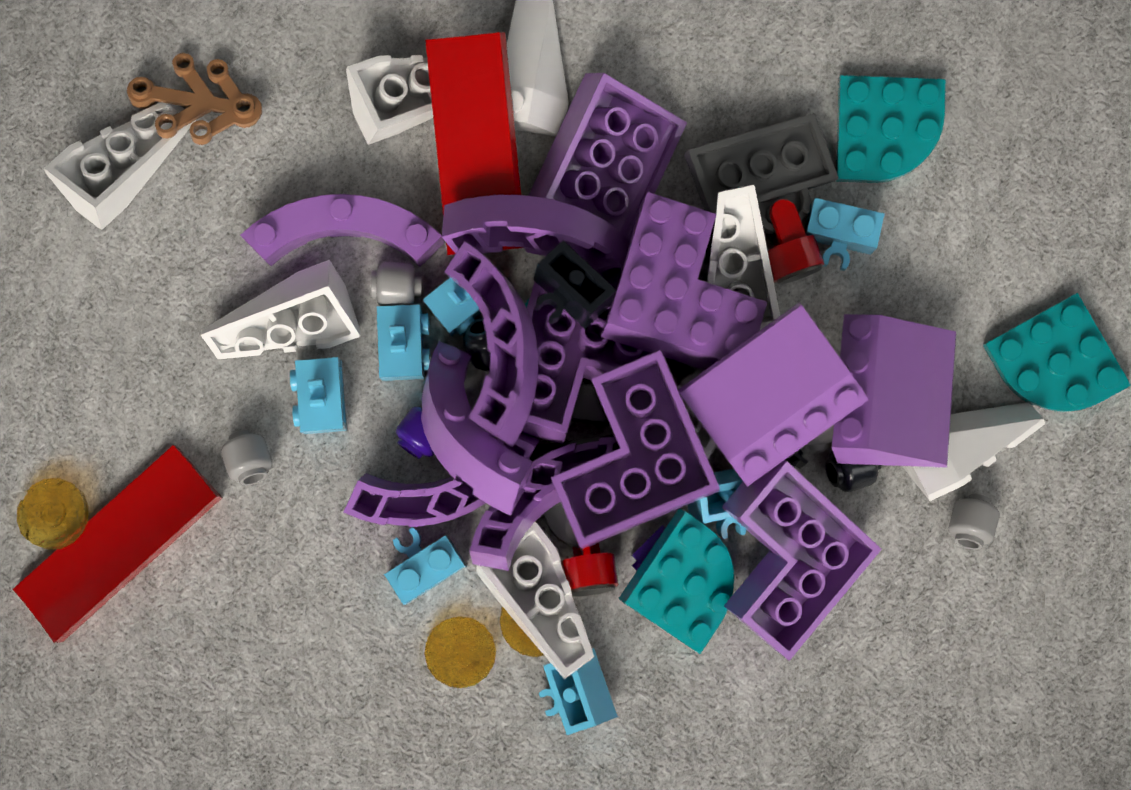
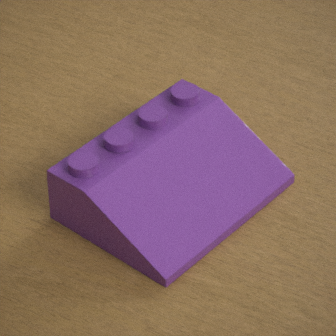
[528,73,687,240]
[678,302,869,486]
[832,314,956,468]

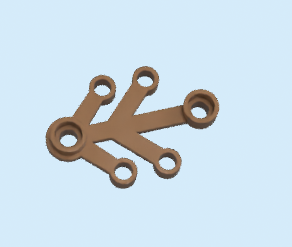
[127,53,262,145]

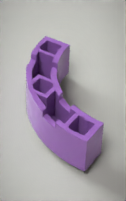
[240,194,445,267]
[442,195,630,288]
[444,241,538,447]
[421,341,533,516]
[343,432,539,527]
[469,437,620,571]

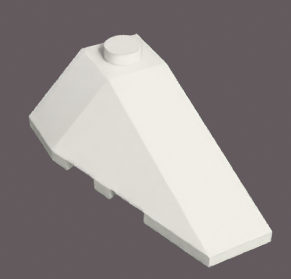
[507,0,569,137]
[346,55,433,145]
[44,102,196,230]
[707,184,780,331]
[200,260,361,359]
[902,402,1045,501]
[477,521,594,679]

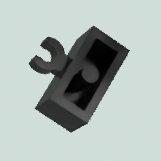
[533,240,616,329]

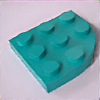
[836,75,946,183]
[983,293,1131,412]
[618,508,734,654]

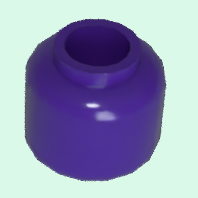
[396,406,434,459]

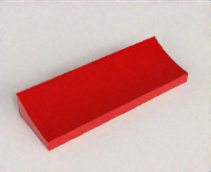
[425,32,523,255]
[13,445,223,643]

